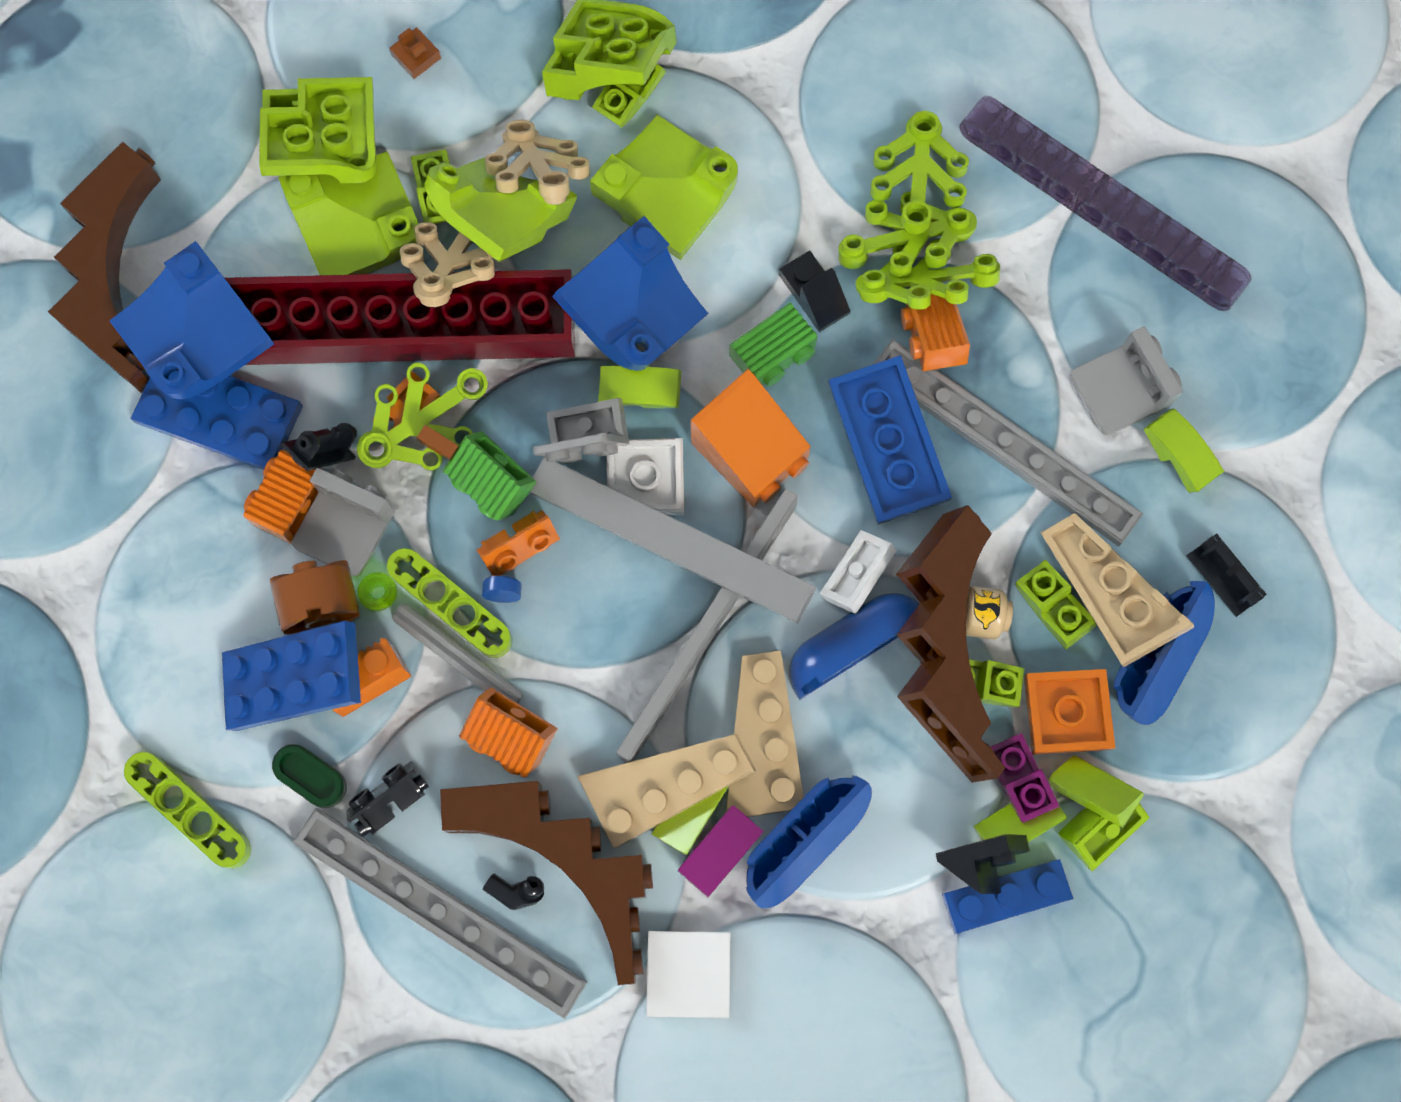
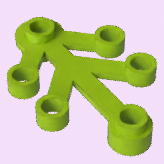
[870,111,969,235]
[838,191,977,278]
[855,239,1000,310]
[357,363,488,471]

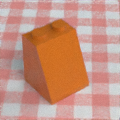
[691,369,811,508]

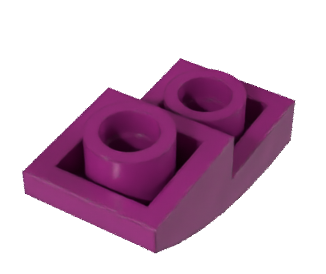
[991,733,1060,823]
[677,805,764,898]

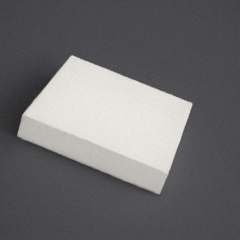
[607,438,684,515]
[646,931,730,1018]

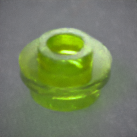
[357,572,397,611]

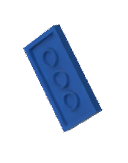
[828,355,952,525]
[130,371,303,470]
[222,621,361,731]

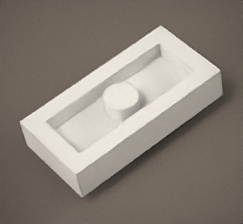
[820,530,897,614]

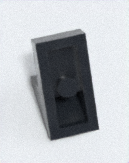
[779,250,851,333]
[935,834,1030,894]

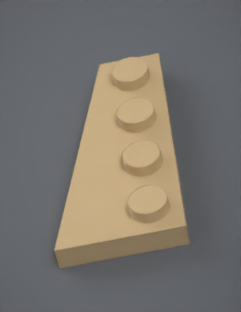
[1041,513,1194,667]
[726,650,804,817]
[577,734,756,848]

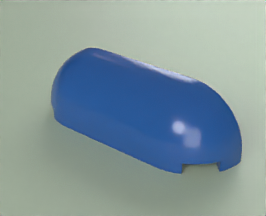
[1114,581,1215,725]
[789,593,920,700]
[746,775,872,908]

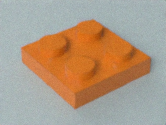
[1024,669,1116,755]

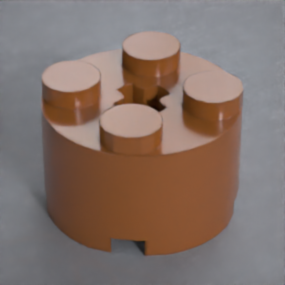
[270,560,360,635]

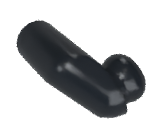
[482,873,544,910]

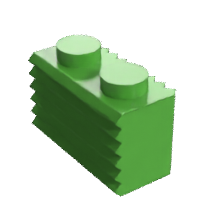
[729,302,817,387]
[443,431,537,521]

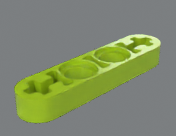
[387,548,513,658]
[124,752,251,869]

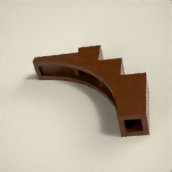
[440,781,653,985]

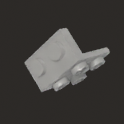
[1070,326,1183,436]
[533,398,630,463]
[292,468,395,577]

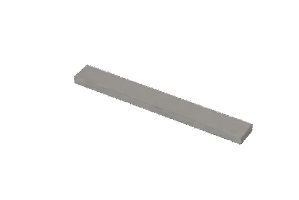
[873,339,1143,547]
[529,456,816,624]
[616,488,798,763]
[292,808,588,1019]

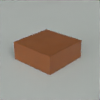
[417,425,458,461]

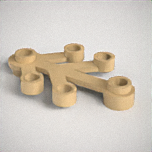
[485,120,590,205]
[400,222,495,307]

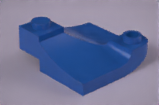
[552,216,709,371]
[109,241,274,399]

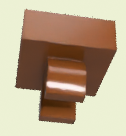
[389,27,441,79]

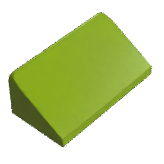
[1048,755,1144,828]
[652,786,729,856]
[1058,802,1150,872]
[973,803,1067,842]

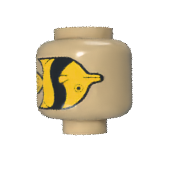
[966,586,1013,639]

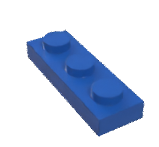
[942,859,1074,934]

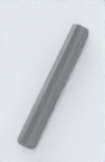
[392,603,523,704]

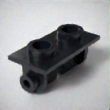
[281,423,357,471]
[1186,533,1267,617]
[346,761,429,837]

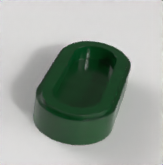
[272,744,347,808]

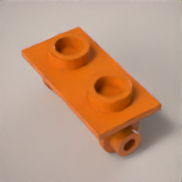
[476,510,560,576]

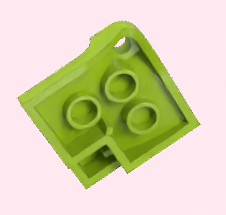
[542,0,677,100]
[259,77,377,184]
[590,114,738,260]
[278,151,419,275]
[425,157,578,262]

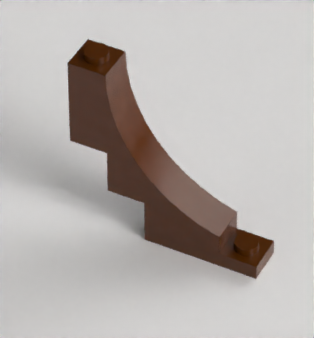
[48,142,161,393]
[896,505,1005,783]

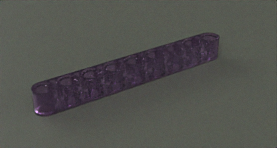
[959,96,1252,311]

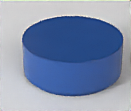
[482,576,522,603]

